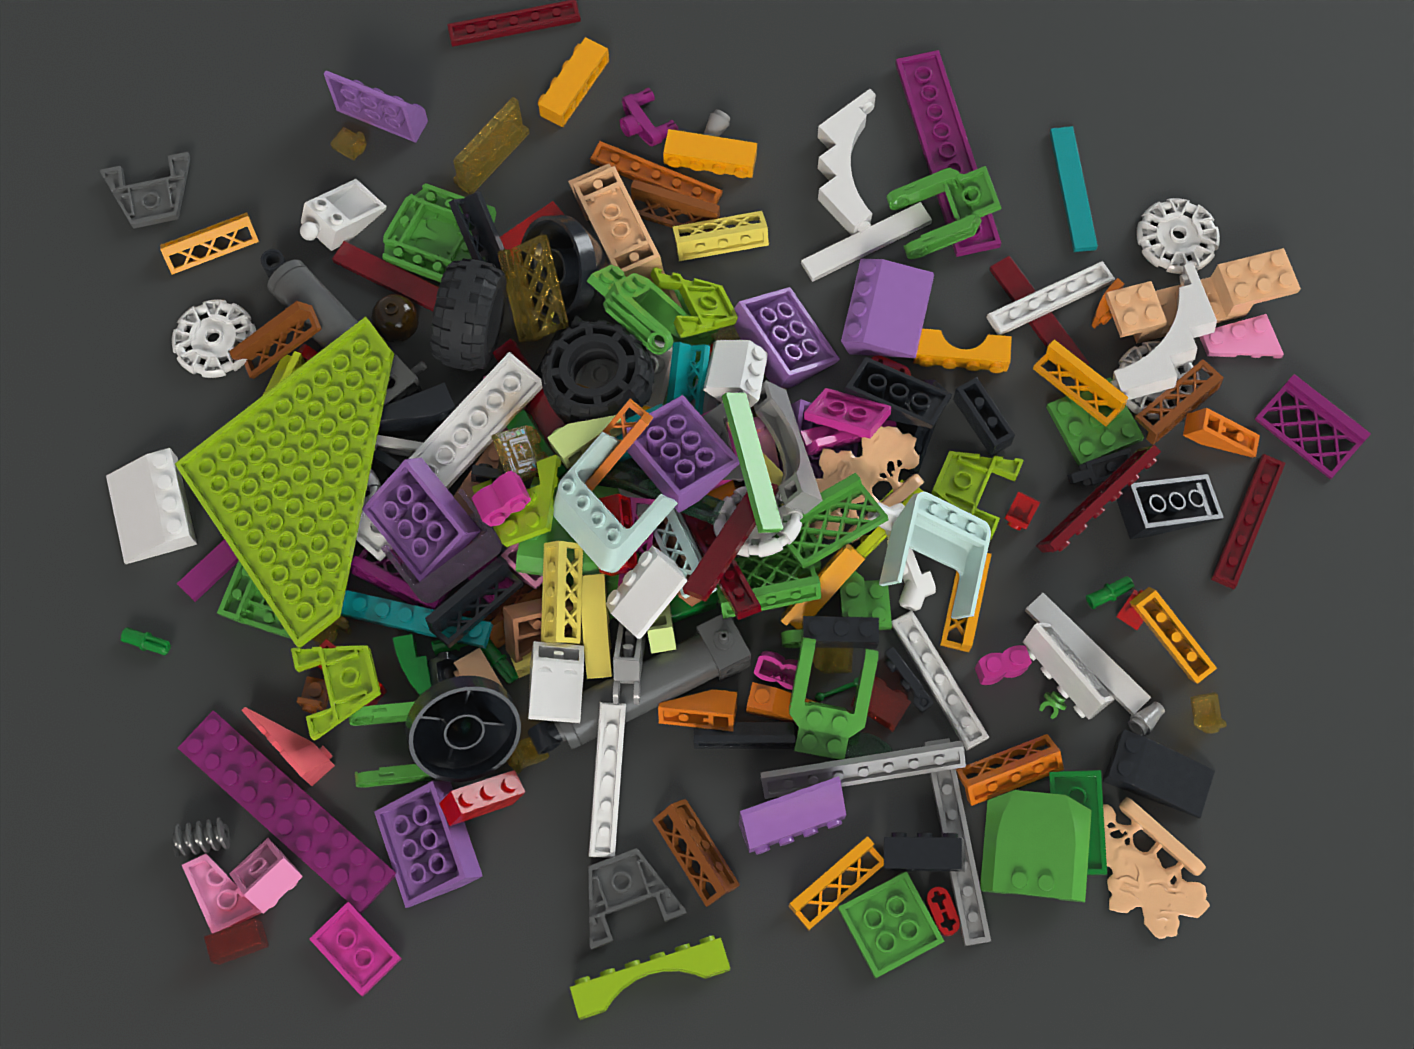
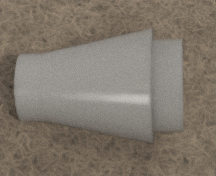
[703,109,730,137]
[1128,702,1165,736]

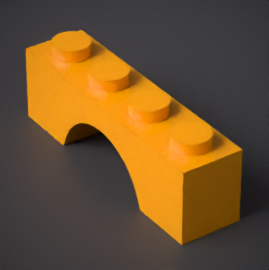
[913,329,1012,373]

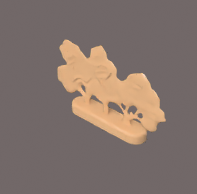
[809,426,924,543]
[1103,797,1210,939]

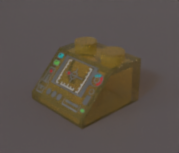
[491,425,548,483]

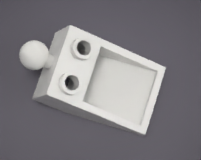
[300,179,387,251]
[528,641,584,723]

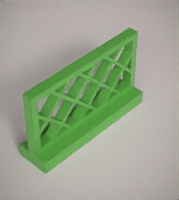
[776,473,889,569]
[716,547,821,619]

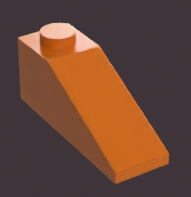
[1183,408,1260,458]
[746,682,815,725]
[658,690,737,731]

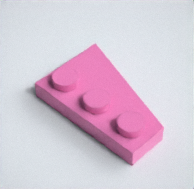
[1199,314,1284,358]
[182,854,262,936]

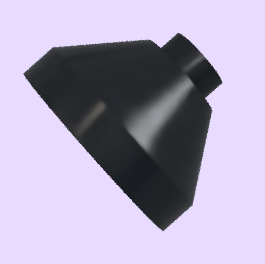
[519,215,610,320]
[405,676,521,782]

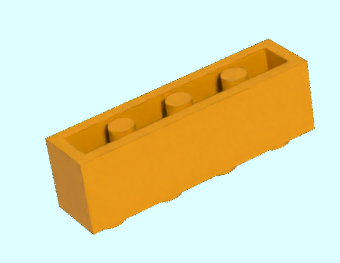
[538,37,609,127]
[663,129,757,178]
[1129,587,1217,684]

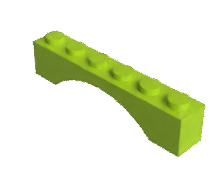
[570,935,730,1020]

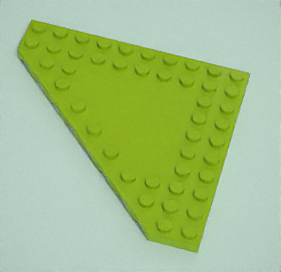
[175,317,394,648]

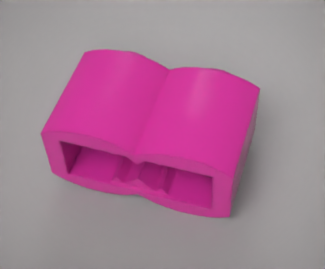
[472,471,531,527]
[975,645,1032,685]
[754,651,798,690]

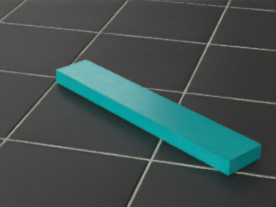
[1050,126,1098,252]

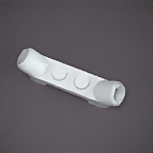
[867,502,936,611]

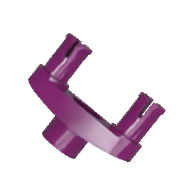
[619,87,678,147]

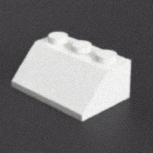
[703,340,768,408]
[605,546,687,640]

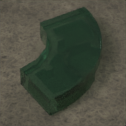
[834,732,892,761]

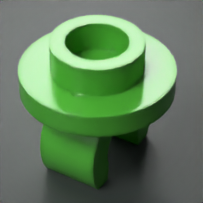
[1039,691,1067,719]

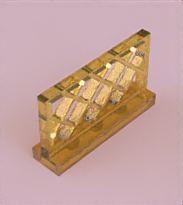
[453,97,529,195]
[498,235,569,343]

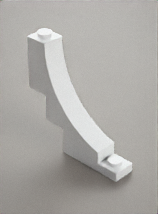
[817,89,876,236]
[1110,262,1217,400]

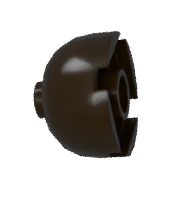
[371,294,419,342]

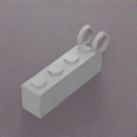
[613,622,647,705]

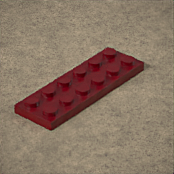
[1036,444,1161,553]

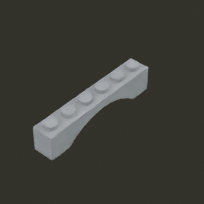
[753,380,823,514]

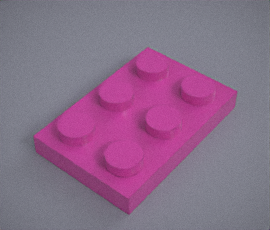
[804,388,891,439]
[310,902,402,996]

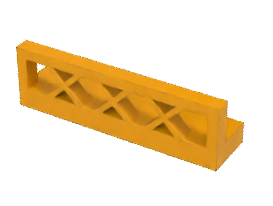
[160,212,259,275]
[1033,340,1128,426]
[781,544,865,630]
[940,553,991,652]
[789,836,884,930]

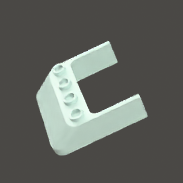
[553,432,678,573]
[879,492,991,619]

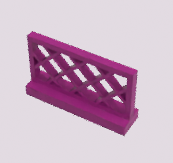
[1255,374,1371,480]
[351,548,463,610]

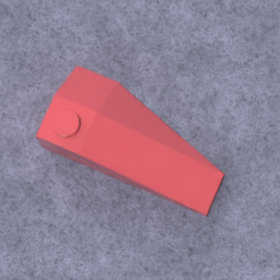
[242,707,335,786]

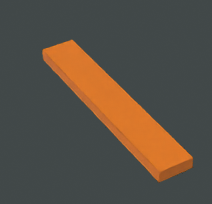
[590,141,722,205]

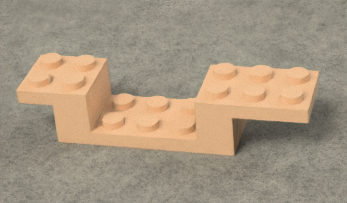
[568,163,682,308]
[1105,248,1301,344]

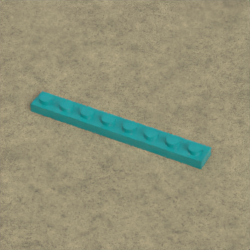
[340,590,493,649]

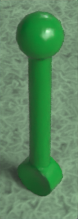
[815,677,859,702]

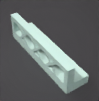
[654,508,718,599]

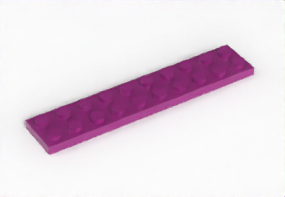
[895,50,1001,257]
[178,711,396,913]

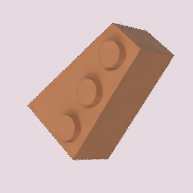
[503,598,582,663]

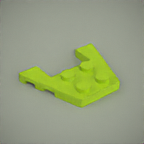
[650,268,738,338]
[931,451,1024,540]
[472,454,561,547]
[291,645,381,740]

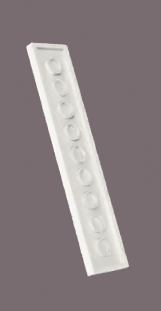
[356,352,543,561]

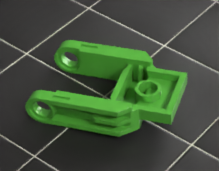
[886,166,1002,259]
[587,264,690,355]
[781,571,892,648]
[789,637,878,760]
[349,702,433,787]

